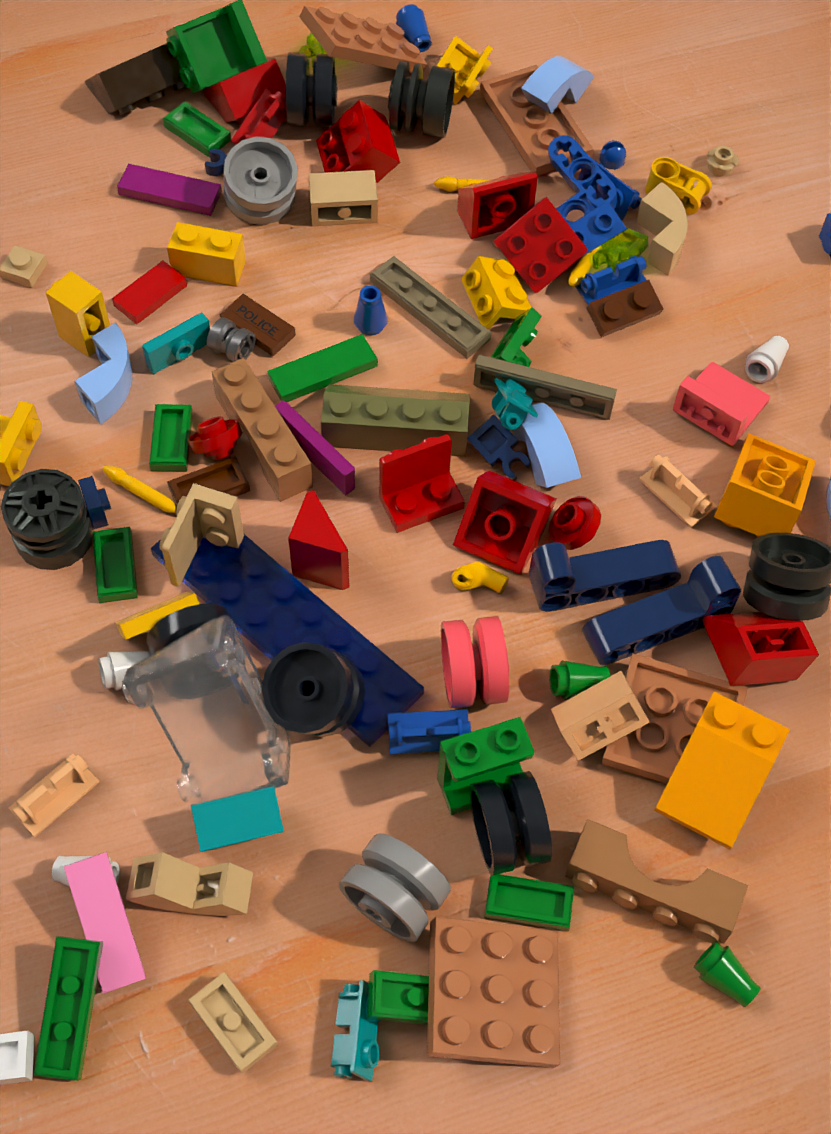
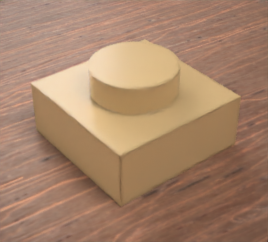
[0,245,48,288]

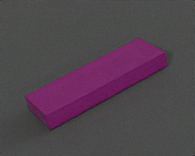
[117,164,222,216]
[275,400,355,496]

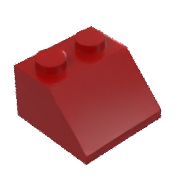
[202,58,286,125]
[457,172,538,239]
[453,470,557,575]

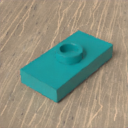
[142,313,210,375]

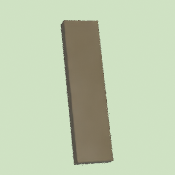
[370,256,491,359]
[473,354,617,420]

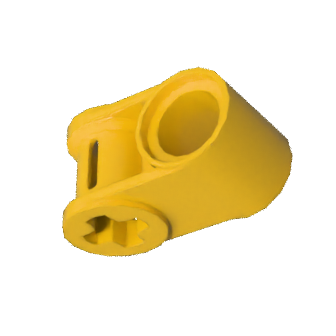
[645,157,712,215]

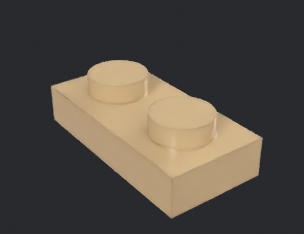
[188,972,278,1074]

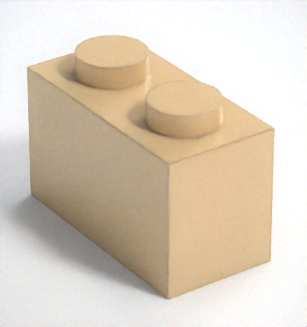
[309,170,378,226]

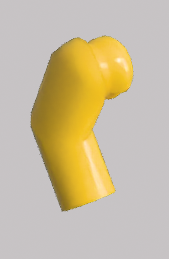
[451,562,509,594]

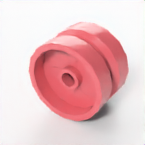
[440,616,509,709]

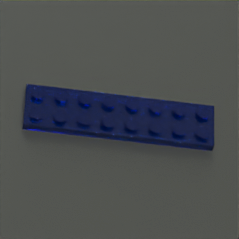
[151,534,424,747]

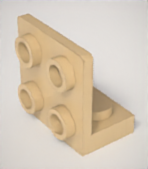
[160,483,244,587]

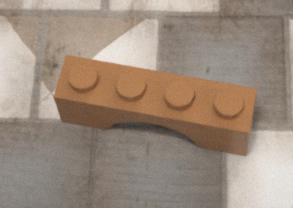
[212,358,313,502]
[565,819,748,944]

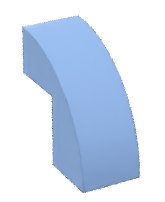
[521,56,594,114]
[75,323,132,425]
[513,402,581,488]

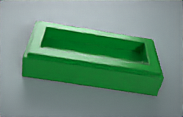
[162,102,231,157]
[149,404,193,472]
[92,527,138,603]
[484,874,574,932]

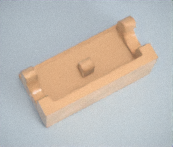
[551,671,650,761]

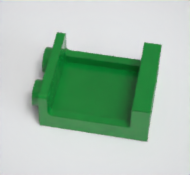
[166,0,267,93]
[437,717,534,815]

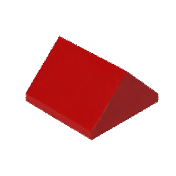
[288,490,350,590]

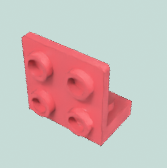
[673,362,770,447]

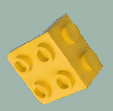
[0,401,42,486]

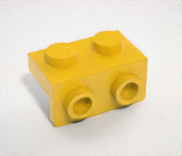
[427,35,493,105]
[461,256,531,329]

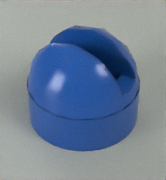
[600,140,626,170]

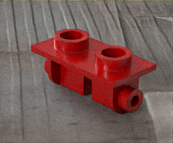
[230,88,287,145]

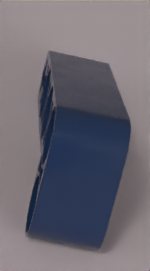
[529,540,681,612]
[582,556,741,665]

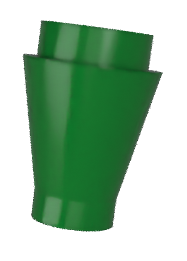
[549,660,611,700]
[694,941,761,1007]

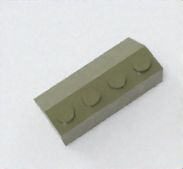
[321,384,470,457]

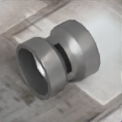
[207,317,256,362]

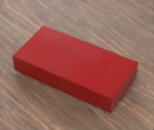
[112,260,187,325]

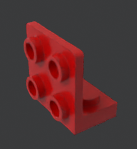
[491,197,588,293]
[379,434,465,533]

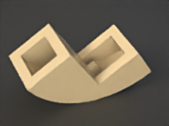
[636,182,688,276]
[126,852,253,916]

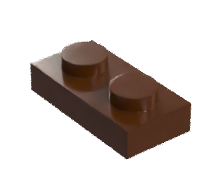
[586,280,664,338]

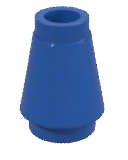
[396,4,432,53]
[353,286,388,336]

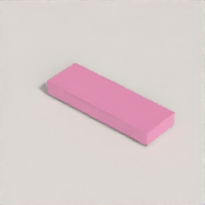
[64,852,146,994]

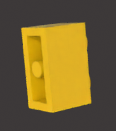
[167,222,246,287]
[45,271,110,358]

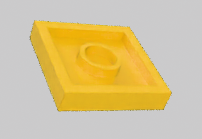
[115,592,200,640]

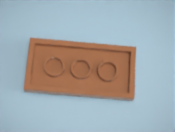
[299,6,428,73]
[480,65,593,176]

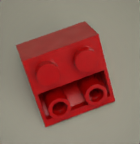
[316,100,400,183]
[702,612,819,686]

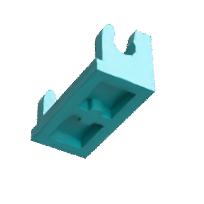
[191,786,284,852]

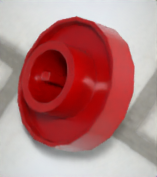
[188,416,243,460]
[549,496,601,550]

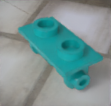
[492,378,538,430]
[331,980,381,1082]

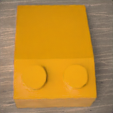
[714,433,816,537]
[654,692,790,850]

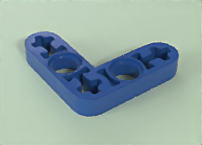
[548,135,618,225]

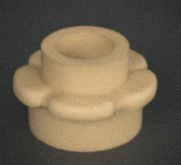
[707,146,739,176]

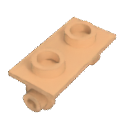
[639,455,717,528]
[8,754,99,837]

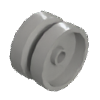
[224,137,298,225]
[339,833,451,942]

